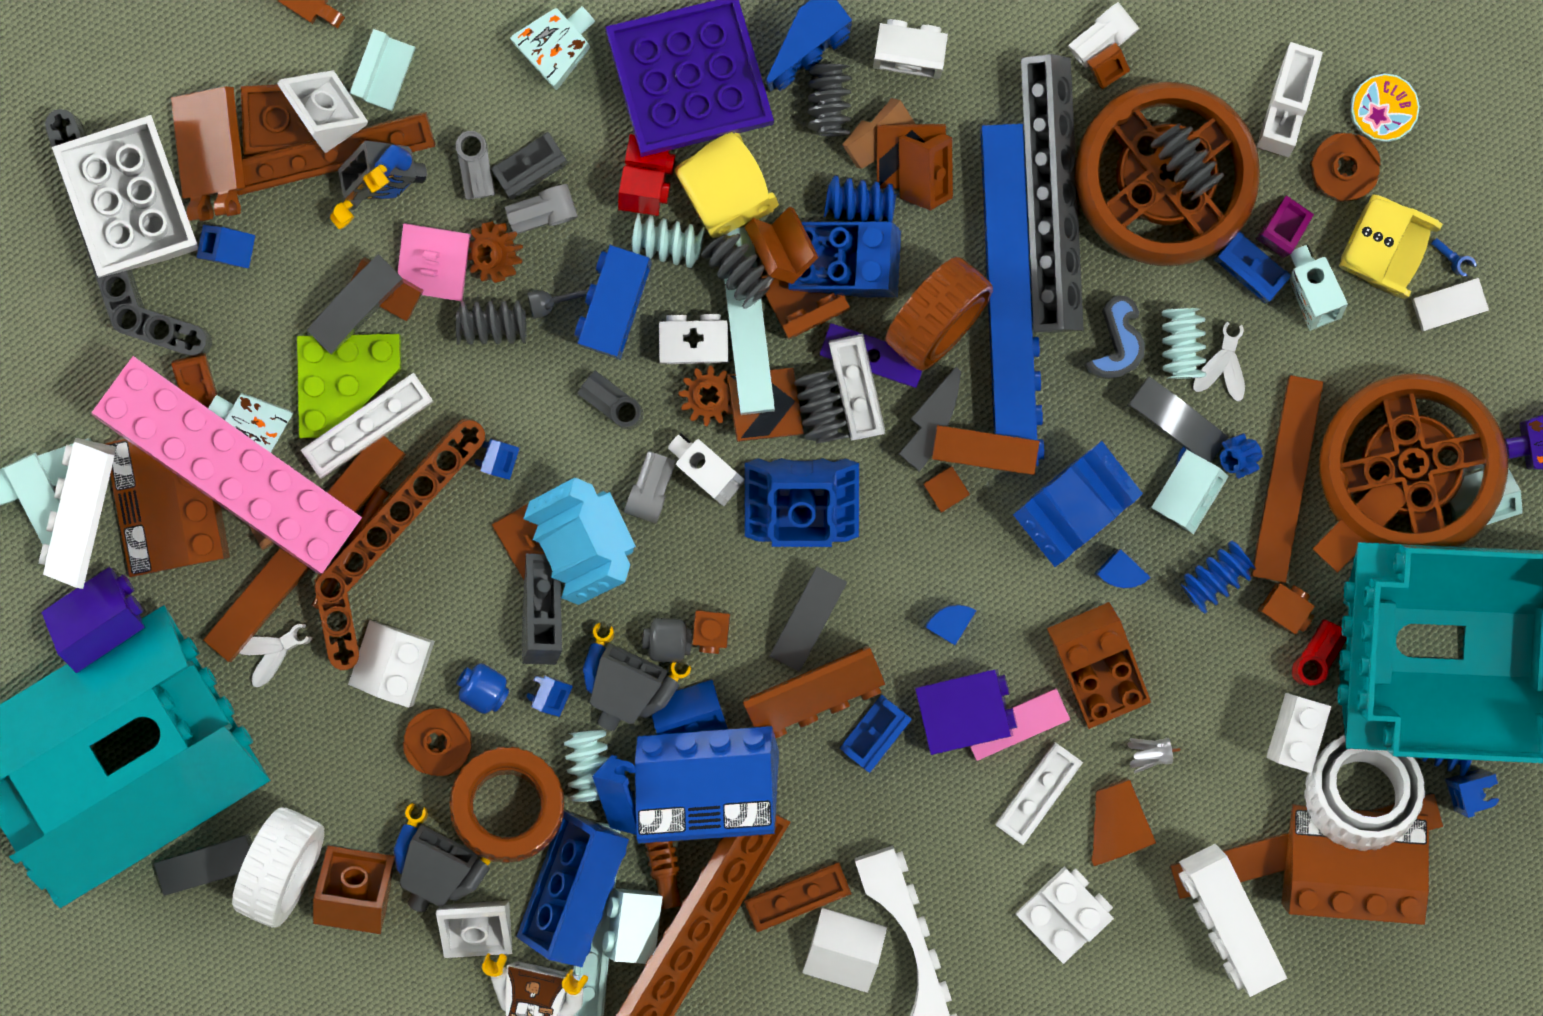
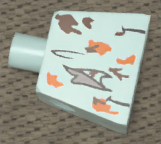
[510,6,595,90]
[1290,245,1348,331]
[208,393,294,453]

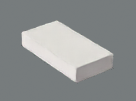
[1412,278,1489,331]

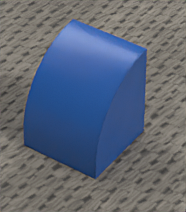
[197,225,255,269]
[1094,549,1151,588]
[925,605,977,645]

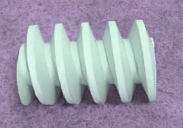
[631,213,705,268]
[1162,308,1206,379]
[564,730,608,802]

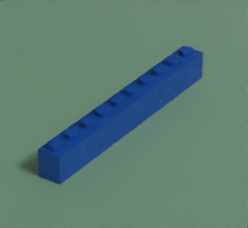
[980,124,1044,467]

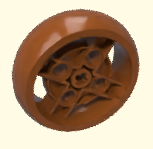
[1075,82,1260,266]
[1319,373,1508,547]

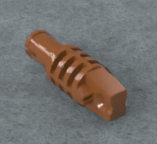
[644,841,682,909]

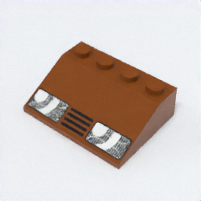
[105,439,230,577]
[1281,804,1429,925]

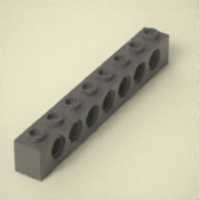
[1021,54,1084,333]

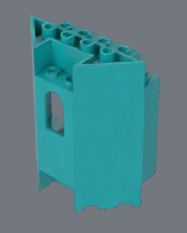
[1337,542,1543,763]
[0,605,271,908]

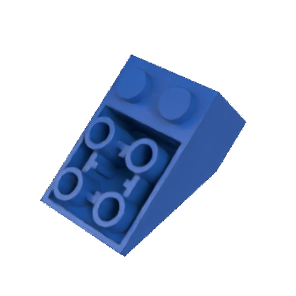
[766,0,852,92]
[789,222,901,297]

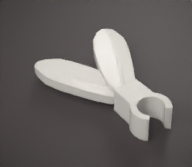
[1193,321,1245,401]
[240,624,313,687]

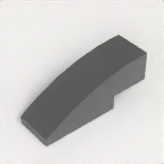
[307,254,404,355]
[898,367,961,472]
[1127,376,1229,463]
[770,566,847,672]
[154,833,253,896]

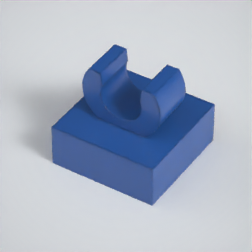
[475,439,520,480]
[526,676,573,717]

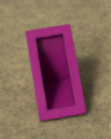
[1256,195,1314,258]

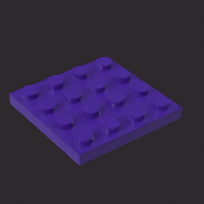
[605,0,774,157]

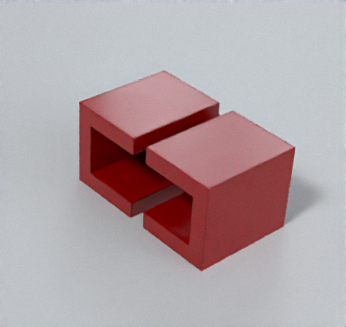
[618,134,675,216]

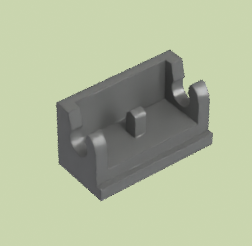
[491,132,569,200]

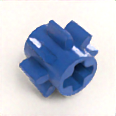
[1219,433,1263,479]

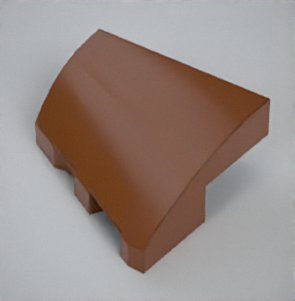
[1091,778,1156,866]

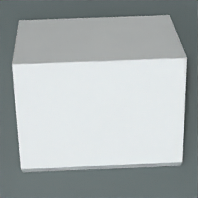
[277,70,368,153]
[436,901,512,958]
[802,907,887,993]

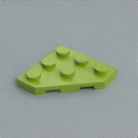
[297,334,401,438]

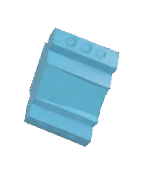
[524,478,636,605]

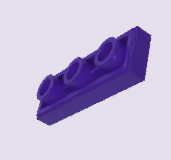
[819,323,922,388]

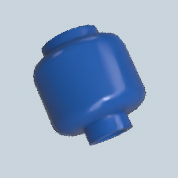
[456,663,509,714]

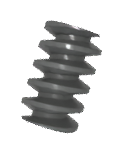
[807,64,852,136]
[1151,123,1224,201]
[701,233,774,309]
[456,300,527,345]
[794,370,849,444]

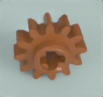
[467,221,523,283]
[678,366,732,427]

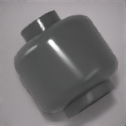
[642,618,692,663]

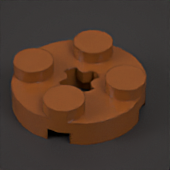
[1310,133,1381,202]
[403,708,472,776]

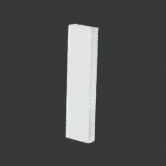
[301,373,434,479]

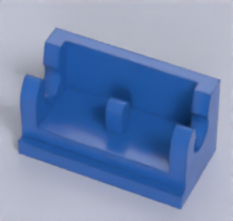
[1214,232,1291,304]
[839,694,912,773]
[592,755,637,835]
[1445,769,1499,818]

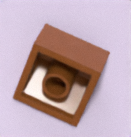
[313,846,395,934]

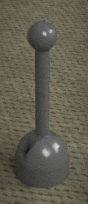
[527,289,589,319]

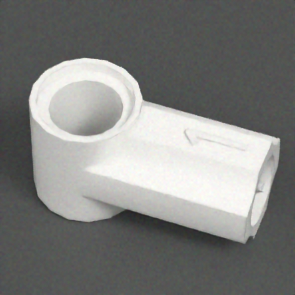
[1068,2,1140,69]

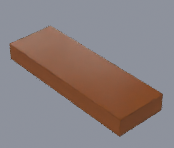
[932,425,1040,475]
[1312,475,1407,574]
[744,861,852,932]

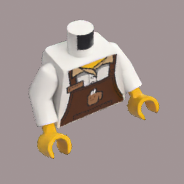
[482,953,588,1016]

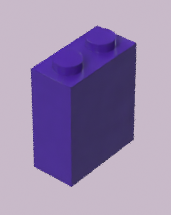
[41,566,145,673]
[915,669,1018,755]

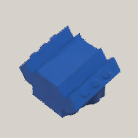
[1013,441,1143,567]
[745,458,859,547]

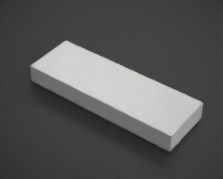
[829,334,885,441]
[995,742,1083,845]

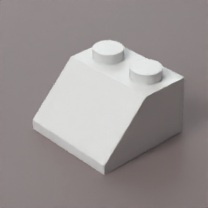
[873,19,948,79]
[348,620,435,708]

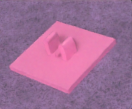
[398,223,470,301]

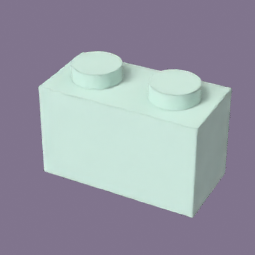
[602,888,662,964]

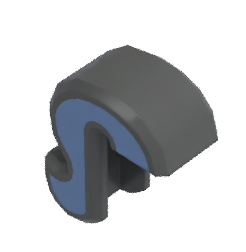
[1084,295,1145,379]

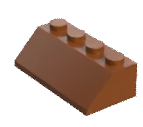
[743,645,885,738]

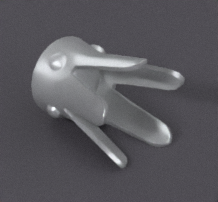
[1127,738,1180,774]

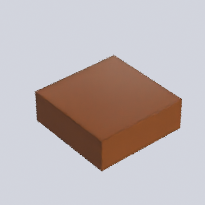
[1087,43,1130,89]
[923,466,970,513]

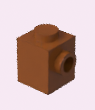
[1257,583,1315,635]
[692,610,731,654]

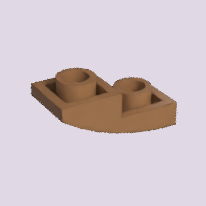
[842,98,915,169]

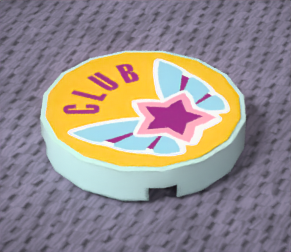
[1350,73,1420,142]

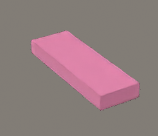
[970,688,1070,761]

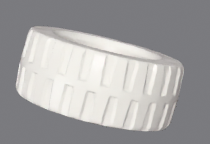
[1304,735,1425,851]
[232,807,324,927]

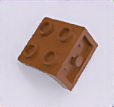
[762,274,850,340]

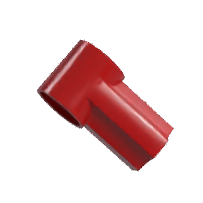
[1292,619,1347,686]

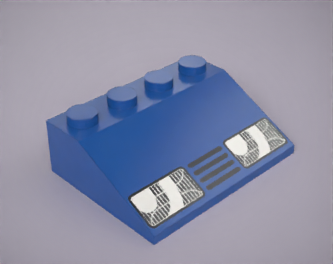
[635,726,779,843]

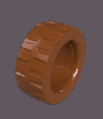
[886,257,993,371]
[449,746,564,863]

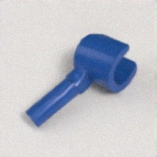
[1432,238,1477,276]

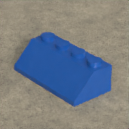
[516,810,629,967]

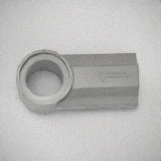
[456,131,495,200]
[505,184,578,234]
[624,451,676,524]

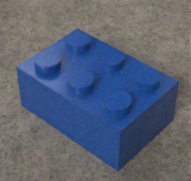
[574,245,652,360]

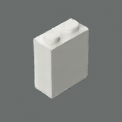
[1266,693,1331,773]

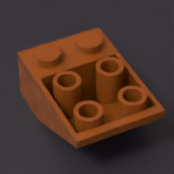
[1047,602,1151,729]

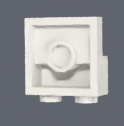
[1016,866,1114,964]

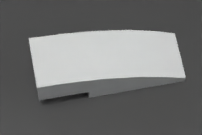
[1256,42,1323,157]

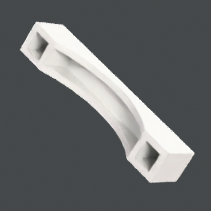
[854,845,957,1016]

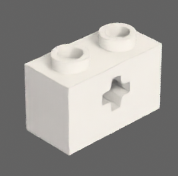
[659,314,729,364]

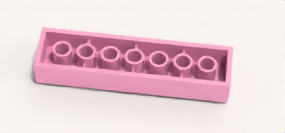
[92,356,362,575]

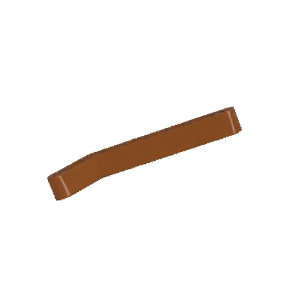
[314,418,485,670]

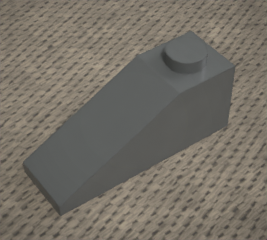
[522,553,562,665]

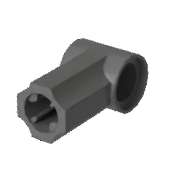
[577,370,644,430]

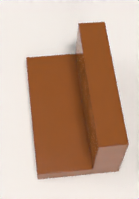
[898,133,953,211]
[745,207,819,284]

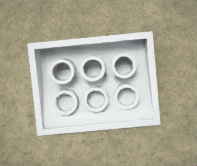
[52,115,198,278]

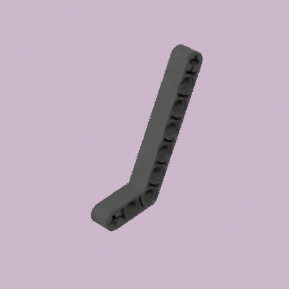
[45,109,212,356]

